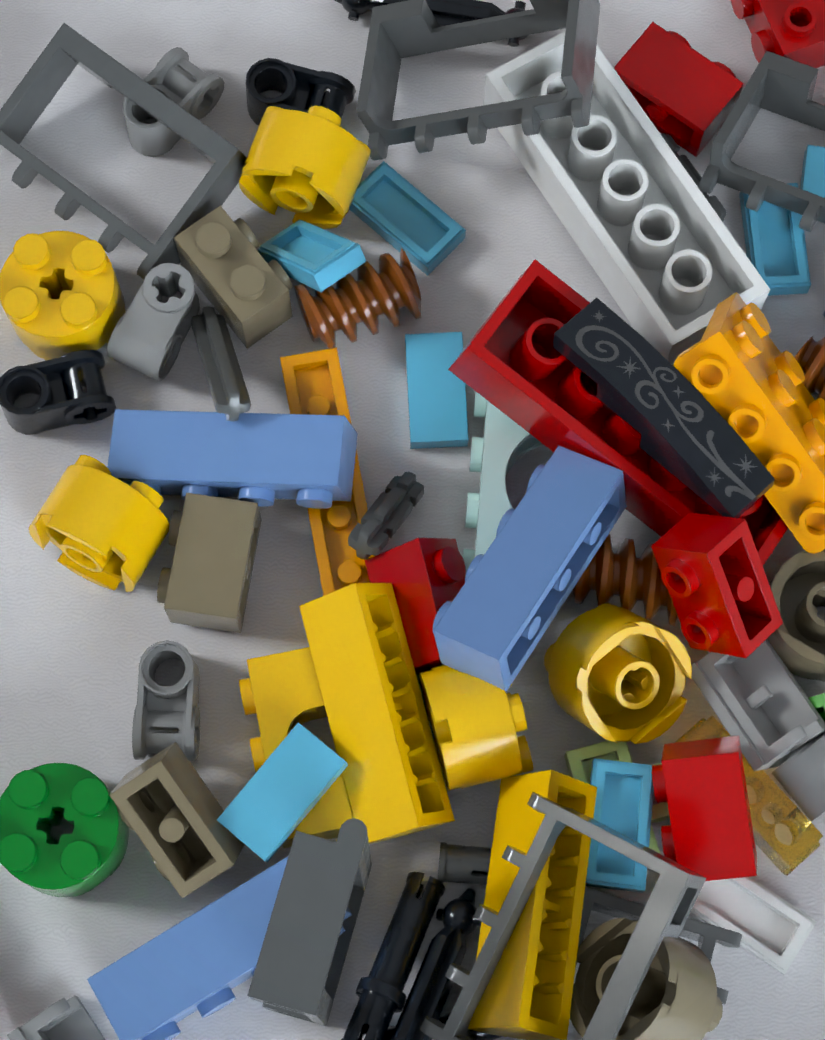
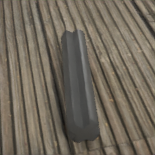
[191,306,251,422]

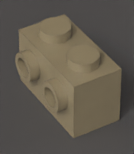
[174,205,293,349]
[157,493,262,633]
[109,742,245,898]

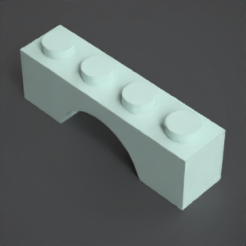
[463,391,543,577]

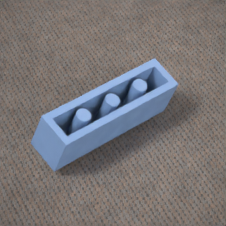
[107,409,358,509]
[433,445,627,692]
[87,856,353,1040]

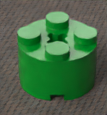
[0,763,129,897]

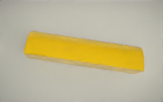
[299,583,455,844]
[468,769,597,1040]

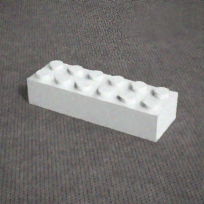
[483,31,770,365]

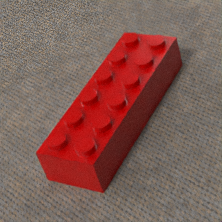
[448,259,788,566]

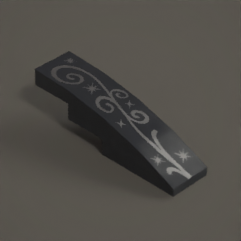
[553,298,775,518]

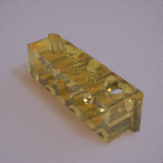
[674,715,823,876]

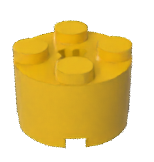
[239,106,371,229]
[0,231,125,360]
[28,455,170,592]
[544,603,692,744]
[419,665,534,791]

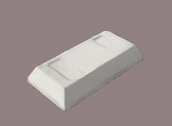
[691,877,817,975]

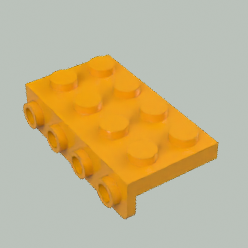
[673,292,825,554]

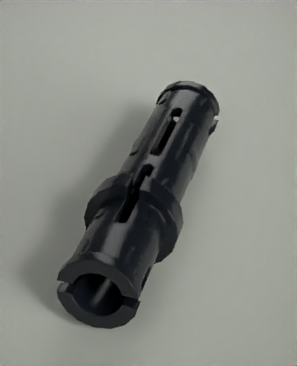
[341,872,446,1040]

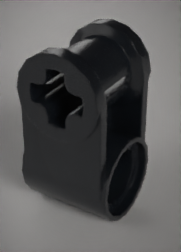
[246,58,356,127]
[0,350,116,435]

